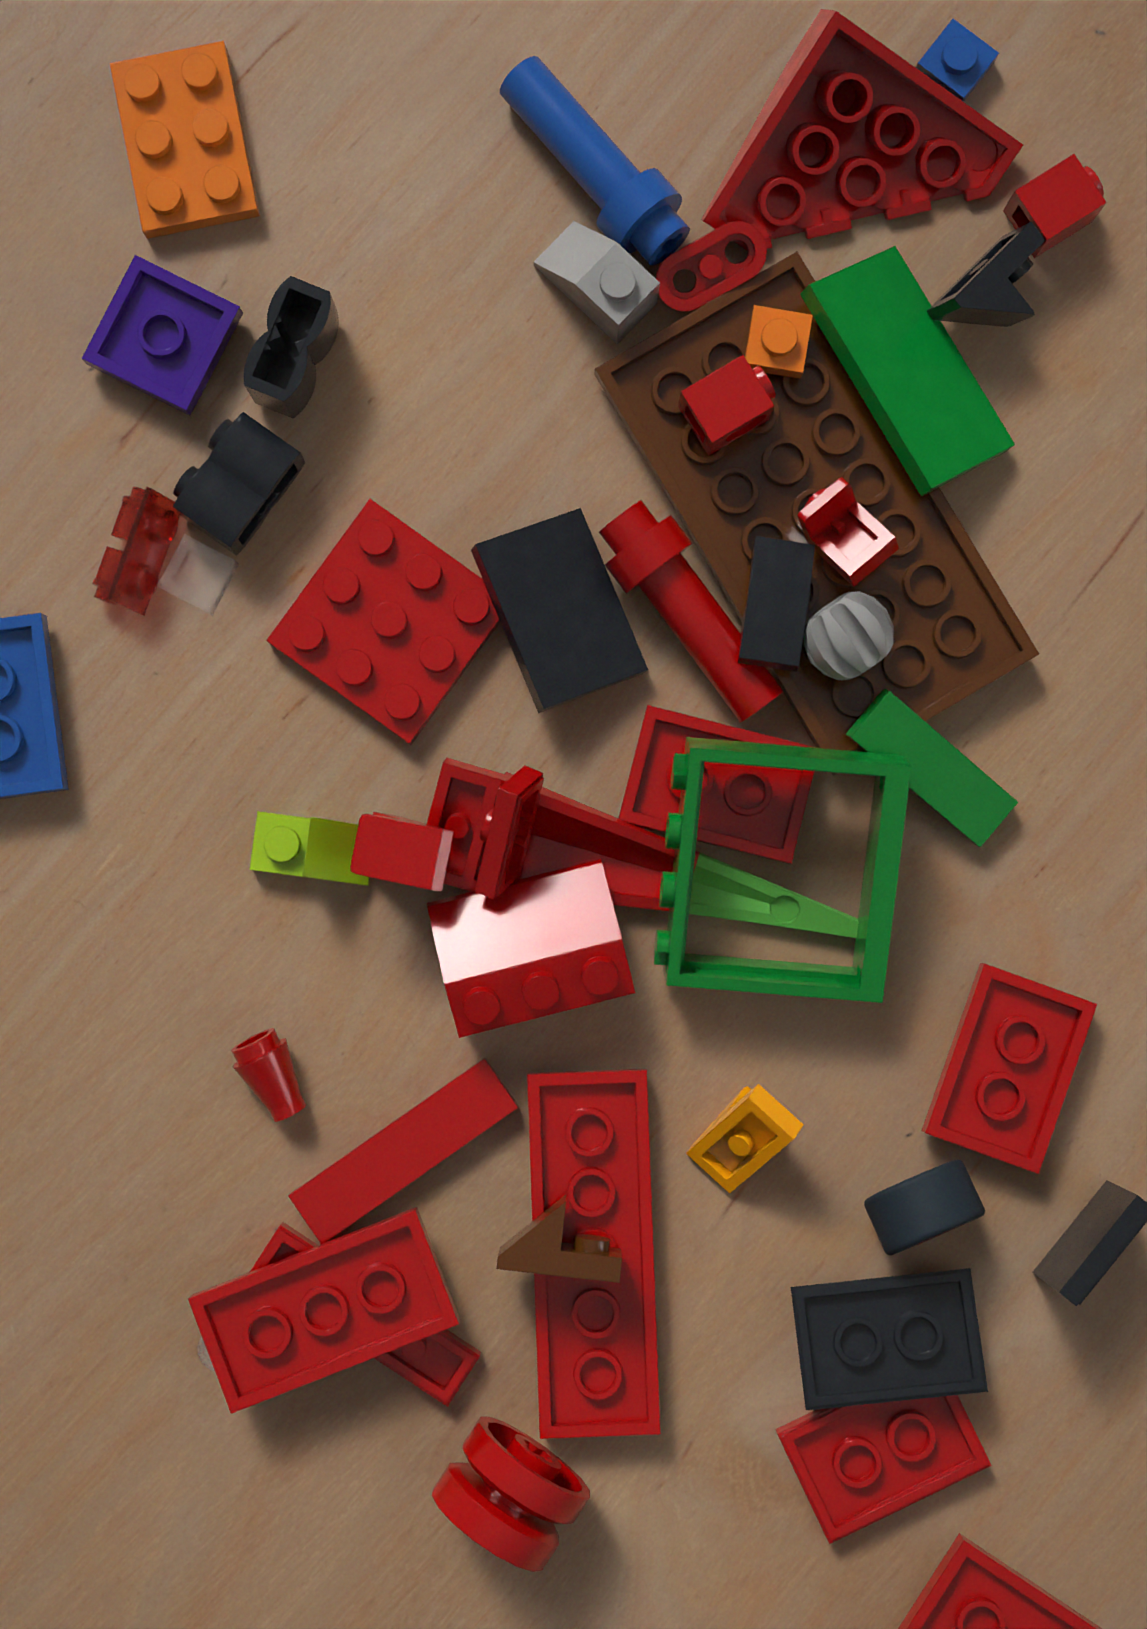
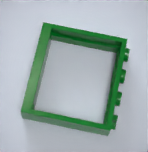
[654,737,912,1003]

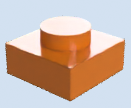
[745,305,813,379]

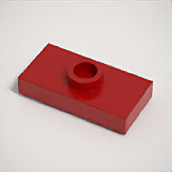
[475,765,544,899]

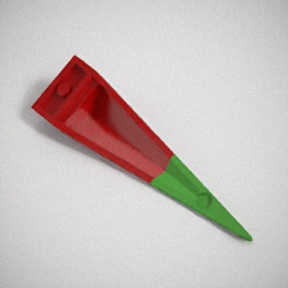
[427,757,859,938]

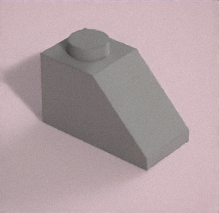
[534,221,660,344]

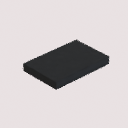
[471,508,648,713]
[790,1268,988,1410]

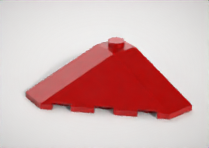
[701,9,1023,250]

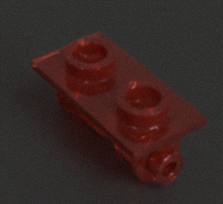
[92,487,180,616]

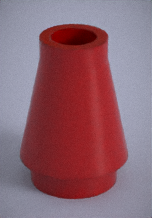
[231,1028,306,1122]

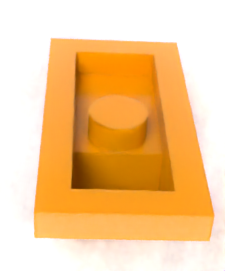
[686,1084,804,1193]

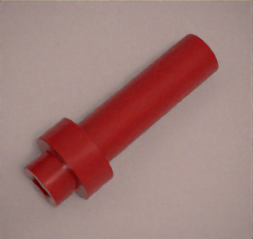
[599,500,783,723]

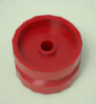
[431,1416,590,1572]

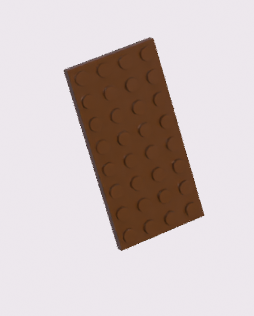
[594,251,1039,775]

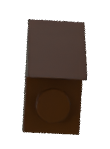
[496,1195,622,1283]

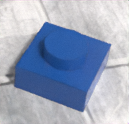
[916,18,999,102]

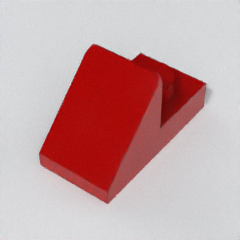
[350,812,454,892]

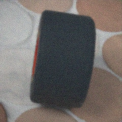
[864,1160,985,1256]

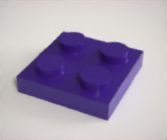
[82,255,243,416]

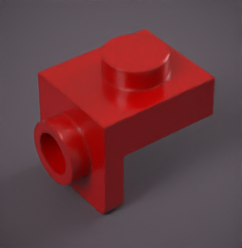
[797,477,899,587]

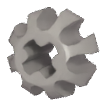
[803,591,894,680]

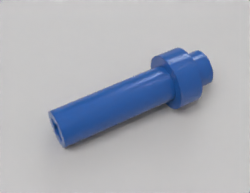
[500,56,690,265]

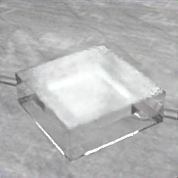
[157,534,239,616]

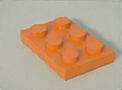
[110,41,260,239]

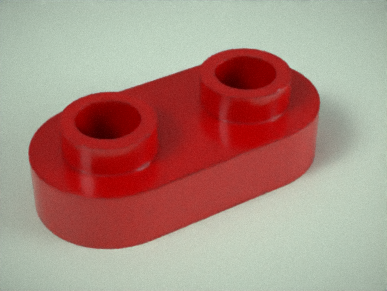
[655,221,767,311]

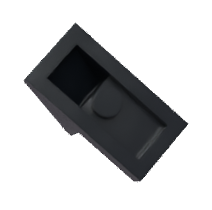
[927,222,1045,327]

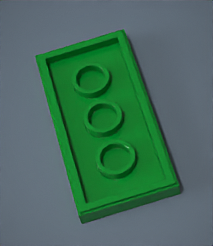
[800,246,1015,496]

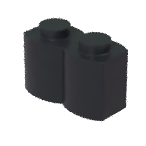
[244,276,339,418]
[173,412,305,556]

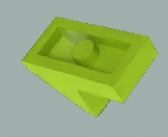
[249,811,370,886]

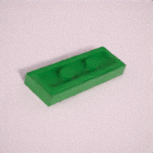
[846,688,1018,847]

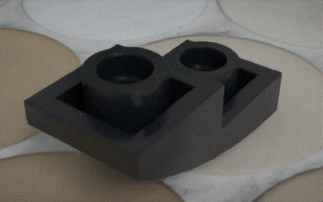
[738,536,815,672]

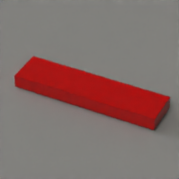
[288,1058,519,1244]
[250,1222,481,1407]

